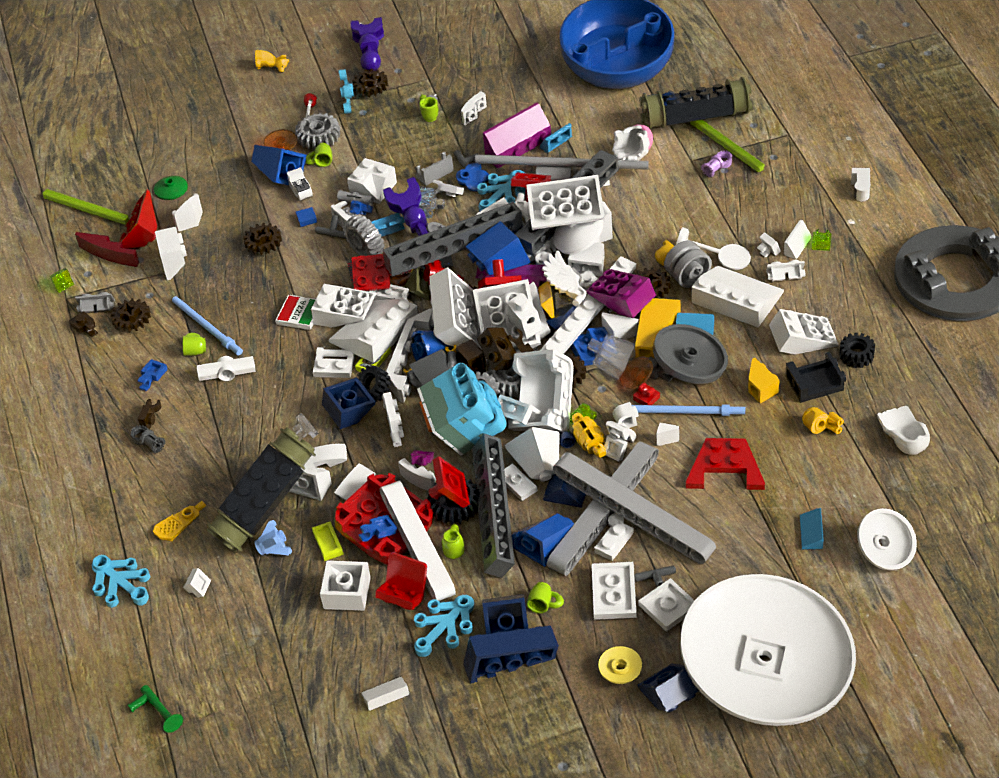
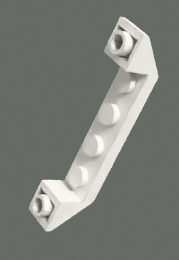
[387,309,434,403]

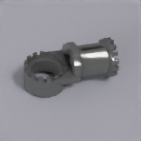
[130,425,166,453]

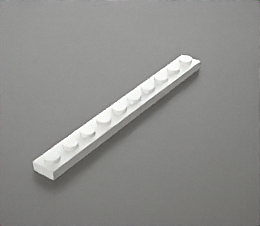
[540,256,637,354]

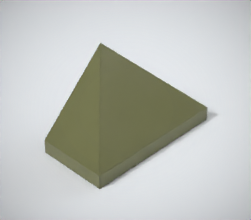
[404,267,431,301]

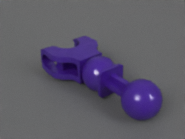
[351,17,384,71]
[383,177,428,236]

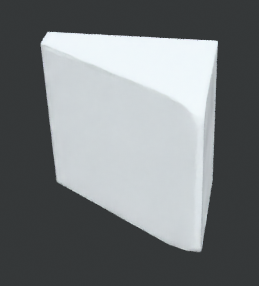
[656,423,679,446]

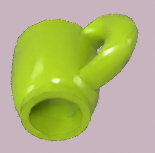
[419,94,438,122]
[305,143,332,167]
[182,332,206,356]
[442,524,465,559]
[526,582,564,613]

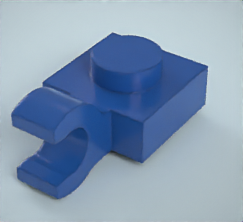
[350,200,373,215]
[138,359,168,391]
[359,515,397,542]

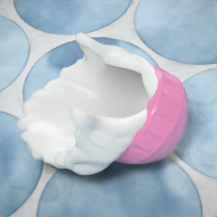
[612,125,653,161]

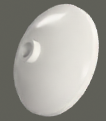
[553,220,603,254]
[857,509,917,571]

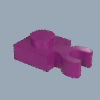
[411,450,434,466]

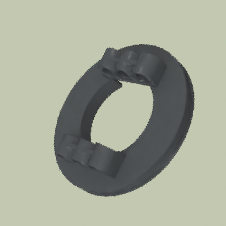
[894,225,999,321]

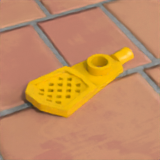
[153,501,206,541]

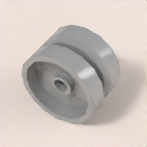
[664,240,712,288]

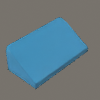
[540,123,572,153]
[676,313,714,335]
[800,508,823,549]

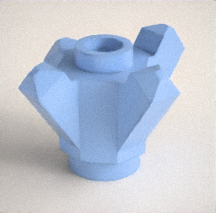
[255,520,292,555]

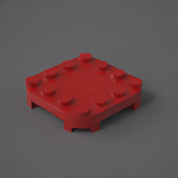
[335,473,433,565]

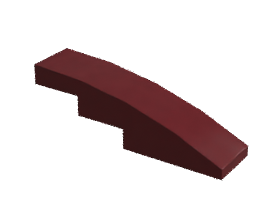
[75,232,140,267]

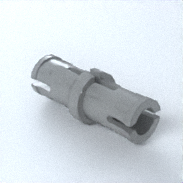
[337,190,374,206]

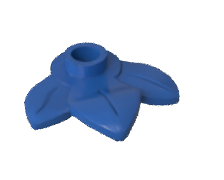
[456,163,489,192]

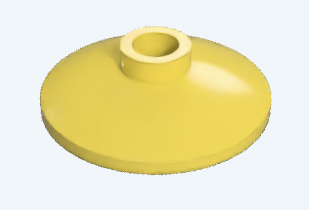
[598,646,642,684]

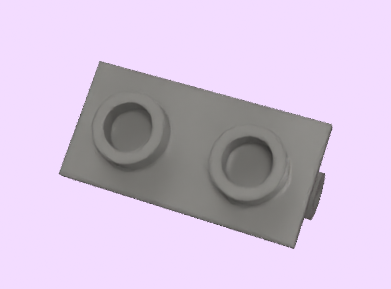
[75,292,115,313]

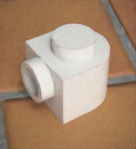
[612,402,639,428]

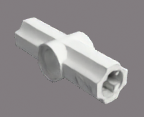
[197,356,256,381]

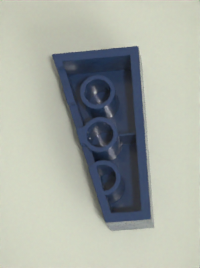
[463,625,559,684]

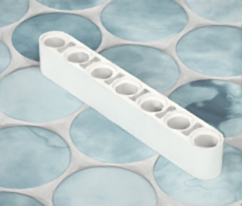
[380,481,456,601]

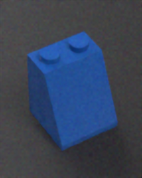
[465,221,531,275]

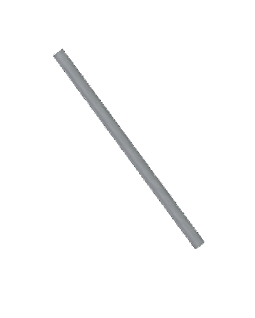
[475,155,649,170]

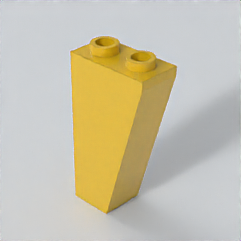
[635,298,681,360]

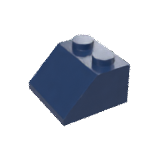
[322,378,376,429]
[482,594,529,634]
[637,663,700,712]

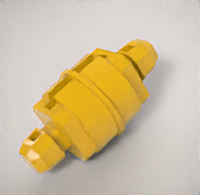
[572,413,606,458]

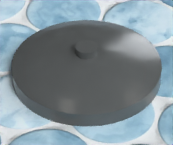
[653,324,728,384]

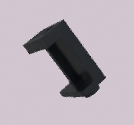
[785,352,846,403]

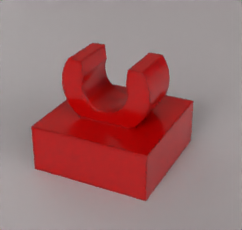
[633,382,660,405]

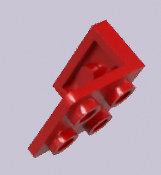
[352,254,390,291]
[375,552,428,610]

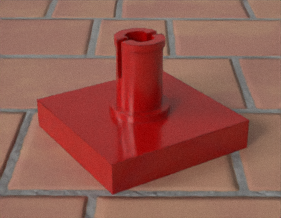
[511,173,551,202]
[478,259,522,289]
[428,456,470,508]

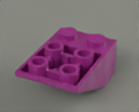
[586,269,656,318]

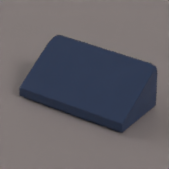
[546,304,578,330]

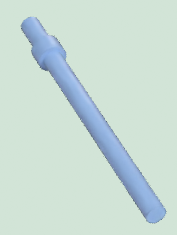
[172,296,243,355]
[632,404,745,416]

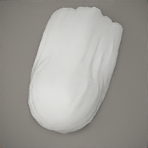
[877,406,930,455]

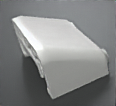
[508,349,573,433]

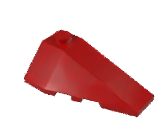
[119,189,157,248]

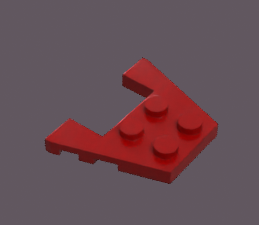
[686,438,765,490]

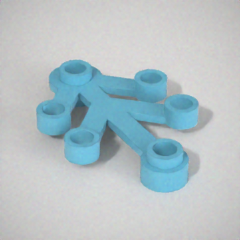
[339,69,354,114]
[477,170,525,212]
[92,555,150,607]
[414,595,474,657]

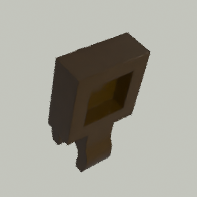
[69,311,98,337]
[508,329,534,353]
[138,399,162,430]

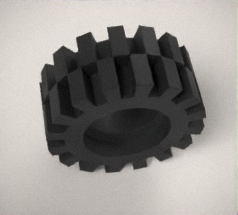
[839,333,875,368]
[357,365,391,402]

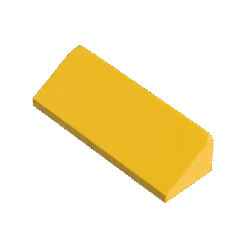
[538,281,555,319]

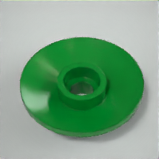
[154,176,188,200]

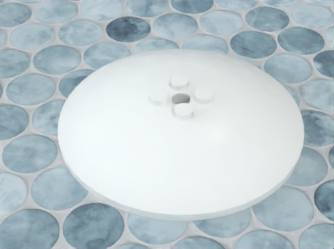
[680,574,856,726]

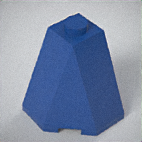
[251,145,306,185]
[512,514,574,567]

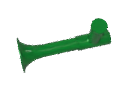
[127,685,183,733]

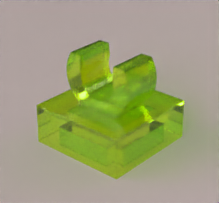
[812,229,832,251]
[50,268,74,293]
[570,403,597,424]

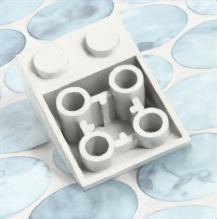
[311,284,376,328]
[769,309,839,354]

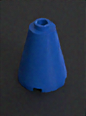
[411,330,454,361]

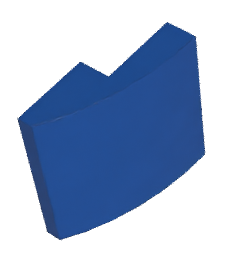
[570,327,618,366]

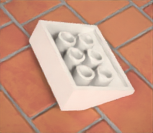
[527,175,605,230]
[692,266,784,327]
[429,267,482,350]
[473,279,541,364]
[329,299,417,363]

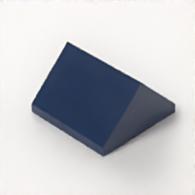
[543,474,586,508]

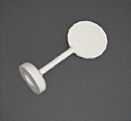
[676,227,751,270]

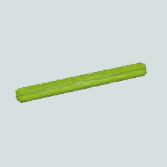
[690,120,765,172]
[42,189,129,225]

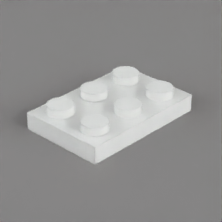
[592,562,636,620]

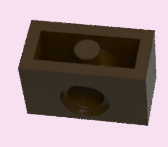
[477,328,516,370]

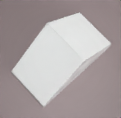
[601,312,639,344]

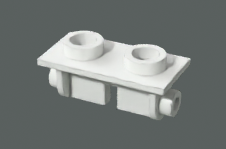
[766,260,805,282]

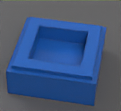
[296,207,317,227]

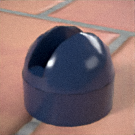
[559,431,576,448]

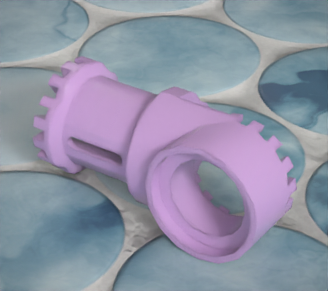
[701,151,732,177]

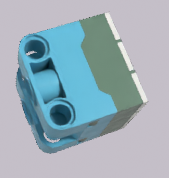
[417,363,507,455]

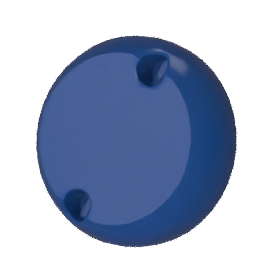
[560,0,674,89]

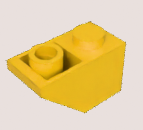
[748,358,780,403]

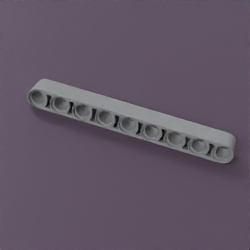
[547,441,659,576]
[553,452,716,564]

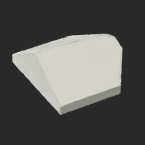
[172,193,203,232]

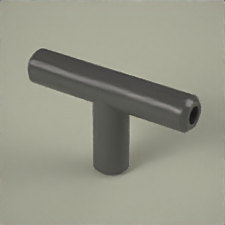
[454,150,479,169]
[315,215,347,239]
[634,565,676,587]

